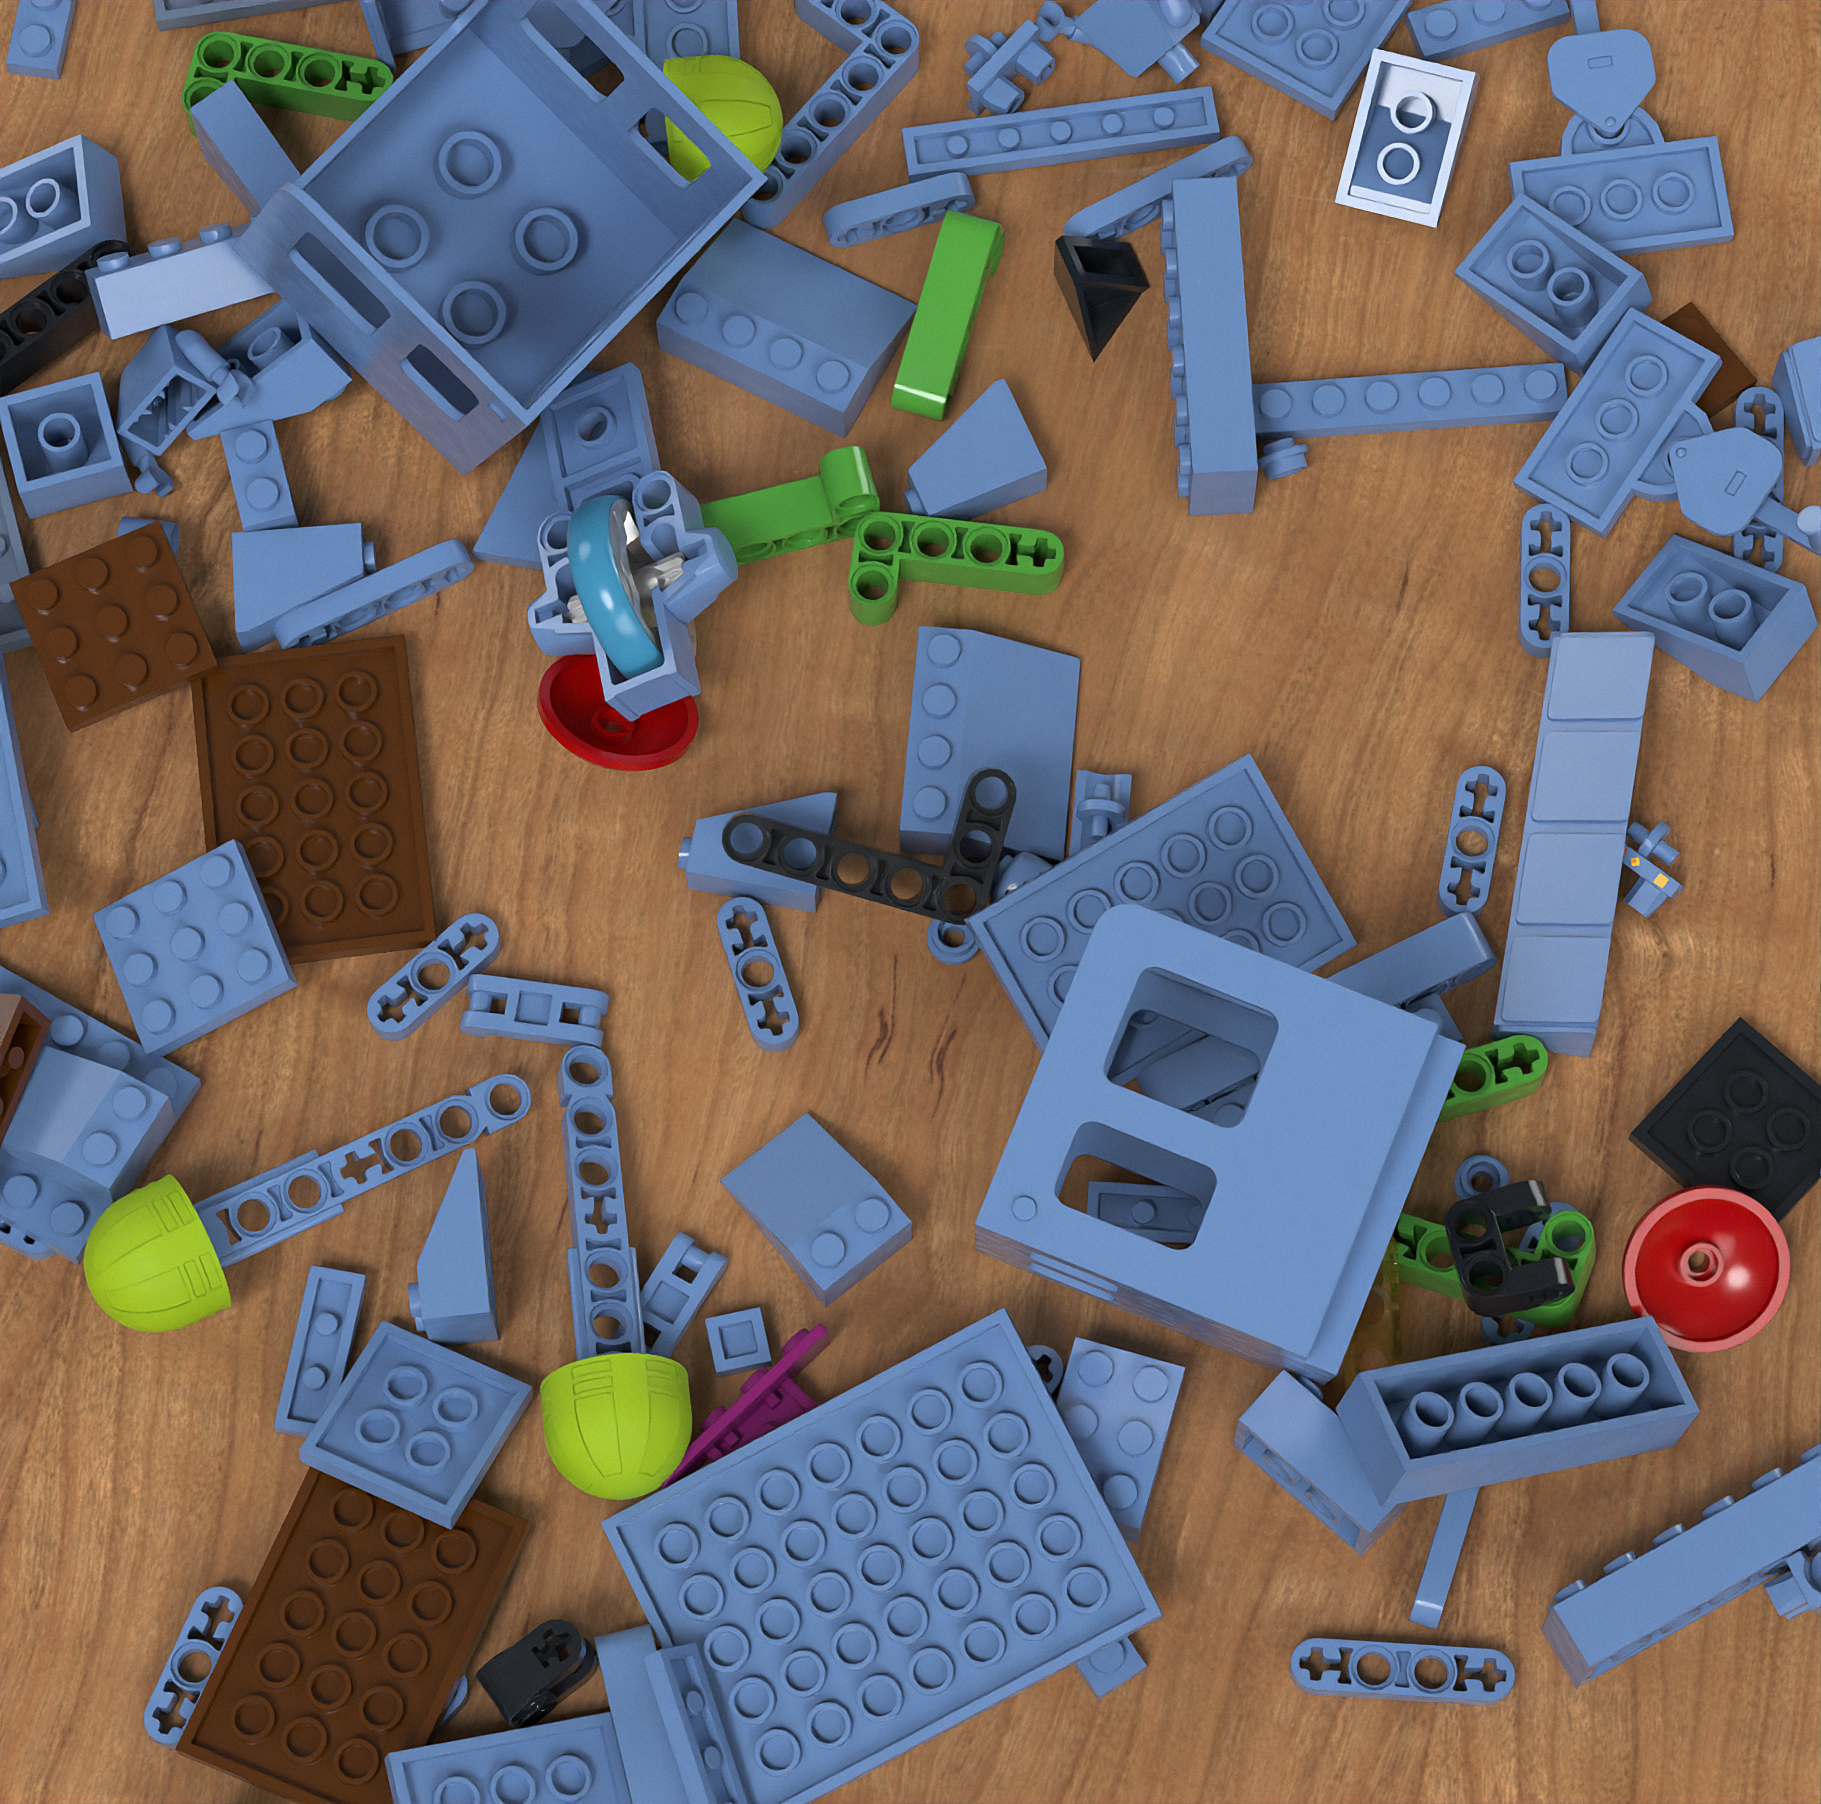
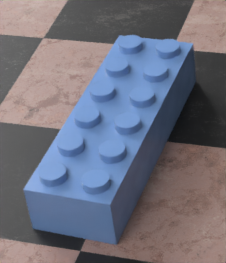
[1159,176,1258,516]
[1335,1316,1700,1507]
[1541,1443,1821,1689]

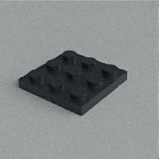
[1628,1017,1821,1224]

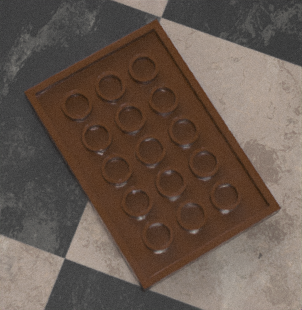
[191,635,437,965]
[175,1466,532,1804]

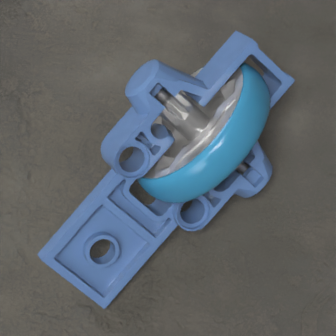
[527,362,738,722]

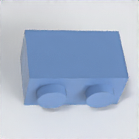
[220,419,300,532]

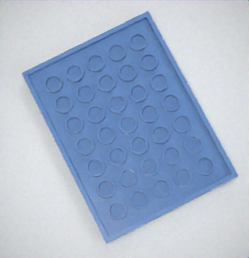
[600,1308,1165,1804]

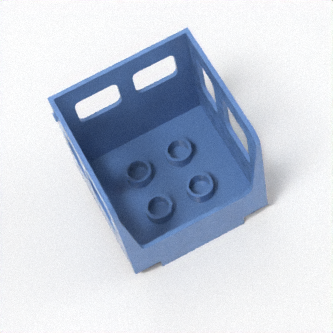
[233,0,768,476]
[974,903,1466,1386]

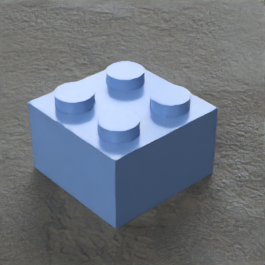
[0,371,133,519]

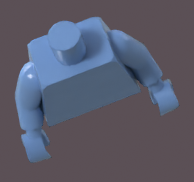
[1034,0,1200,85]
[115,325,257,497]

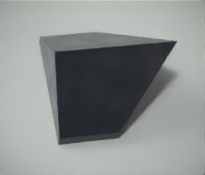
[1054,236,1149,363]

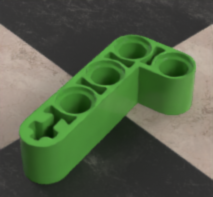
[182,31,394,139]
[891,209,1005,422]
[678,446,880,566]
[848,511,1064,626]
[1436,1034,1548,1124]
[1378,1210,1596,1328]

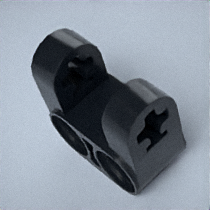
[1445,1180,1576,1317]
[475,1619,598,1729]

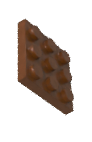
[9,520,221,733]

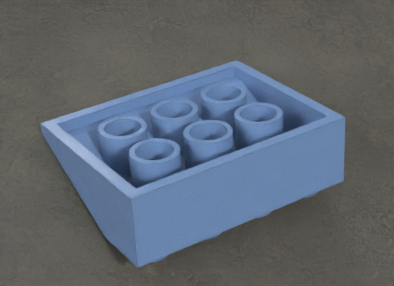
[656,218,918,439]
[899,626,1081,865]

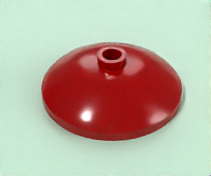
[537,654,699,772]
[1622,1185,1790,1353]

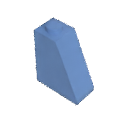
[189,79,301,214]
[902,378,1047,521]
[232,523,377,652]
[678,792,838,913]

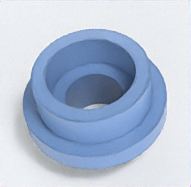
[1257,438,1309,481]
[927,911,980,965]
[1454,1155,1510,1200]

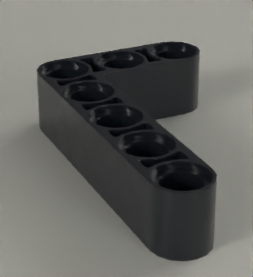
[0,240,135,398]
[722,767,1017,925]

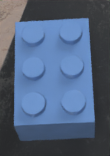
[1056,1337,1185,1544]
[1233,1369,1408,1557]

